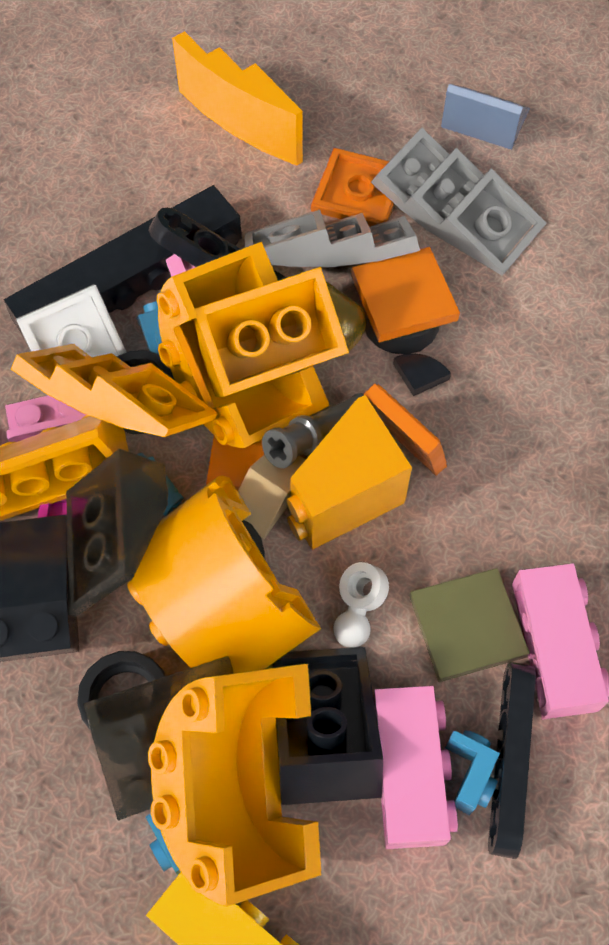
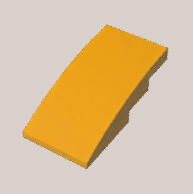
[172,31,303,166]
[11,344,218,437]

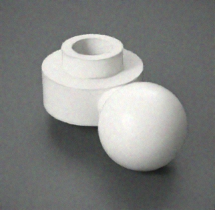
[333,562,389,648]

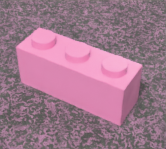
[512,563,609,720]
[373,686,458,849]

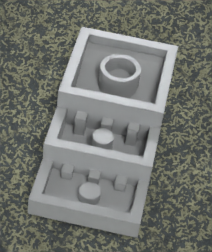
[371,128,546,276]
[245,210,420,267]

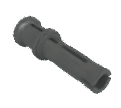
[262,393,364,468]

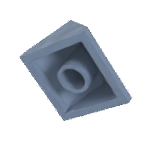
[441,84,530,150]

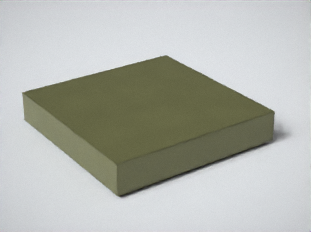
[409,568,530,682]

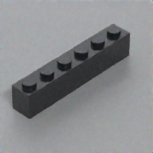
[3,185,242,337]

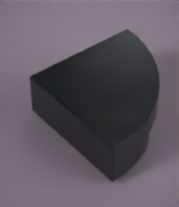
[393,354,451,396]

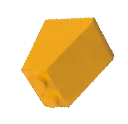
[286,395,412,550]

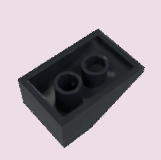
[0,514,79,662]
[272,647,383,805]

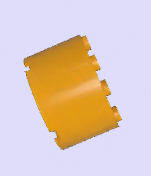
[157,241,330,448]
[127,476,321,679]
[148,664,322,906]

